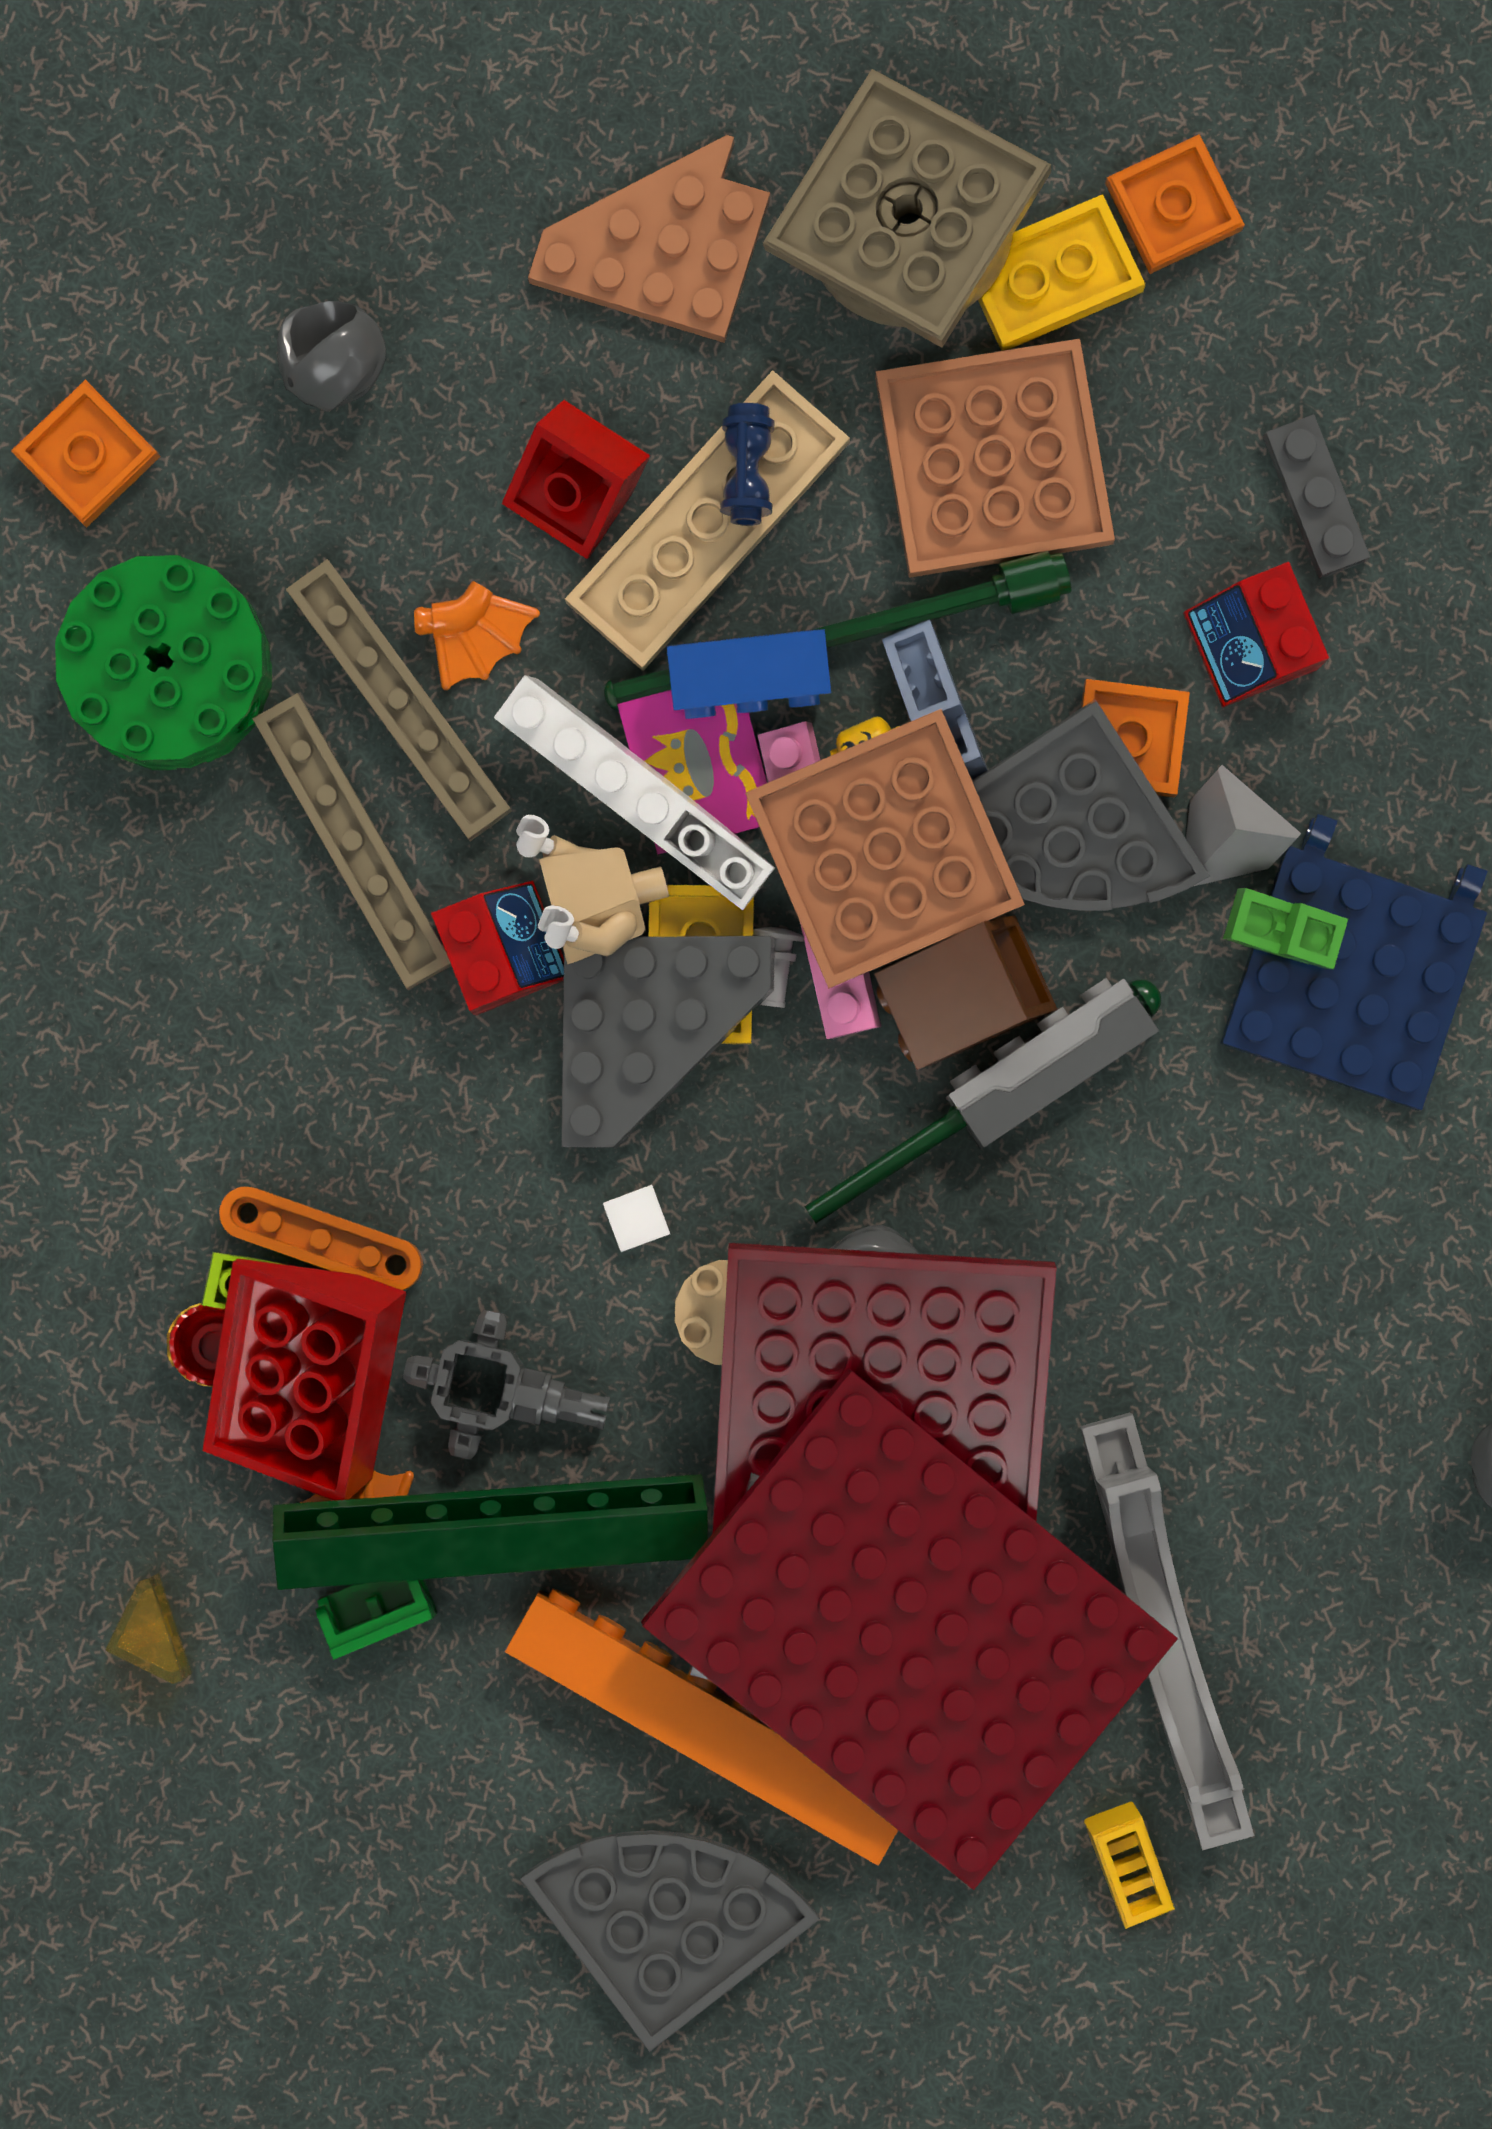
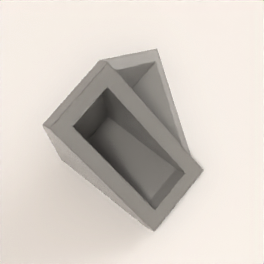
[1186,765,1301,886]

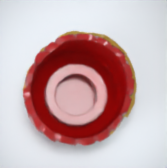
[167,1303,225,1387]

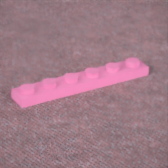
[758,721,881,1039]

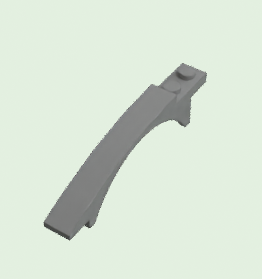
[1079,1412,1254,1851]

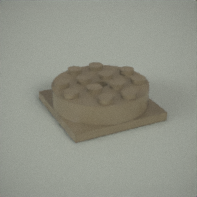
[763,69,1051,348]

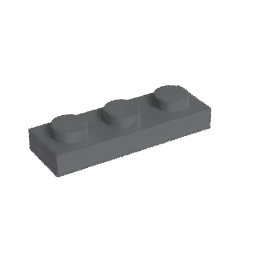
[1263,414,1370,579]

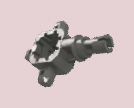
[403,1310,610,1460]

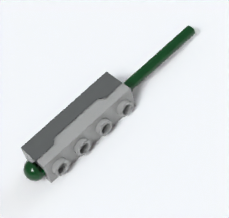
[804,978,1161,1224]

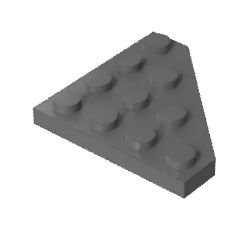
[562,936,775,1148]

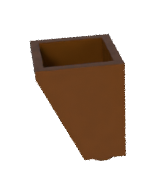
[874,915,1058,1070]

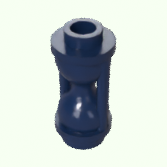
[720,403,775,526]

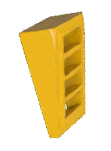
[1084,1802,1175,1929]

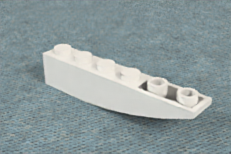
[494,675,775,910]

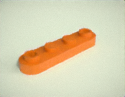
[219,1187,423,1290]

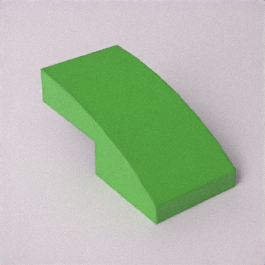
[1223,888,1348,969]

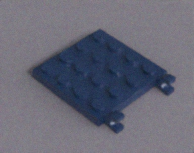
[1220,814,1488,1111]

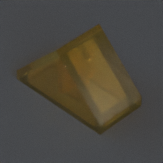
[105,1573,192,1684]

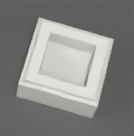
[603,1185,670,1252]

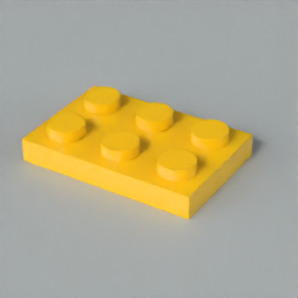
[978,194,1145,351]
[648,885,754,1044]

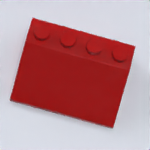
[203,1259,406,1501]

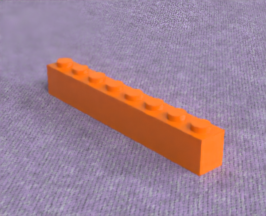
[505,1588,898,1866]

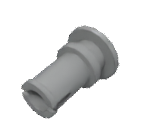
[753,927,804,1008]

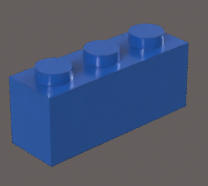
[666,629,831,719]

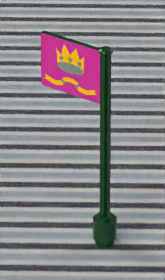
[604,551,1072,855]

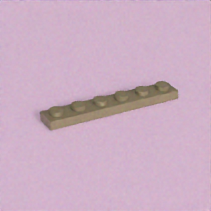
[286,559,512,842]
[252,693,451,990]

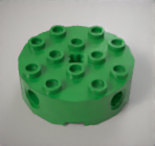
[55,555,272,770]

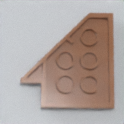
[528,135,770,343]

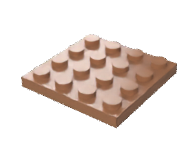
[875,339,1115,578]
[745,709,1025,989]

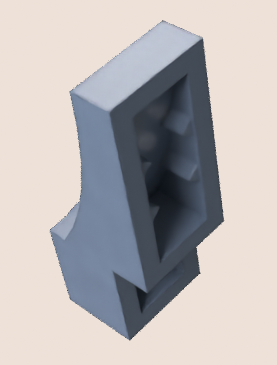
[882,619,988,780]

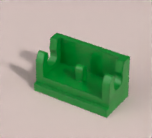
[315,1579,438,1660]

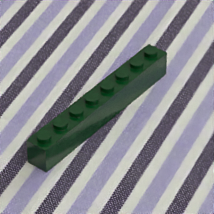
[272,1474,708,1590]

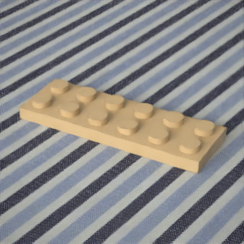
[565,370,850,671]

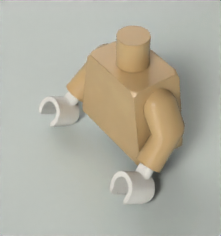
[516,815,669,964]

